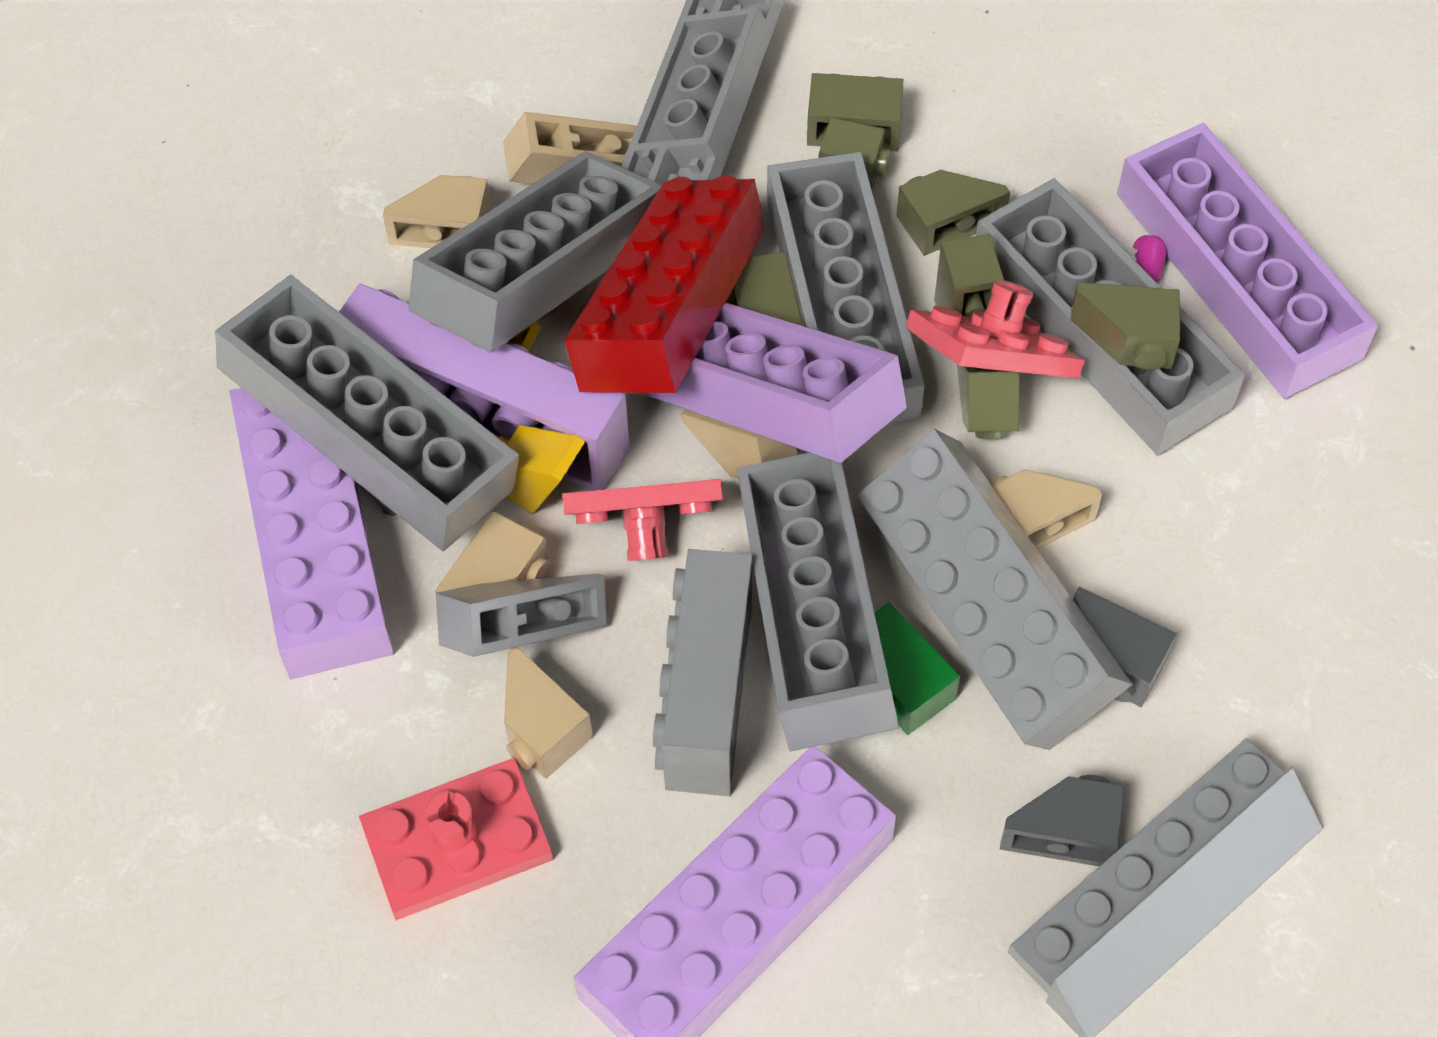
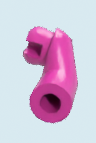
[1133,235,1167,282]

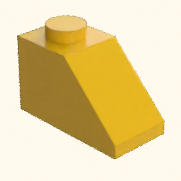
[498,425,585,515]

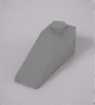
[436,574,607,657]

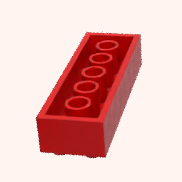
[564,176,765,393]

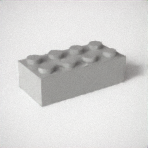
[653,549,752,796]

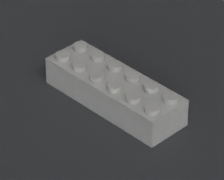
[408,151,661,353]
[767,152,925,424]
[976,178,1245,456]
[215,274,519,552]
[857,429,1133,750]
[737,452,899,752]

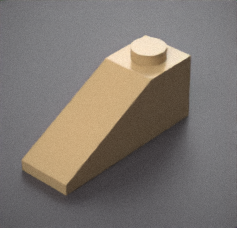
[503,112,637,184]

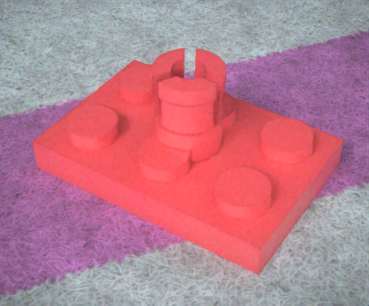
[905,280,1085,379]
[562,479,722,561]
[359,758,553,920]

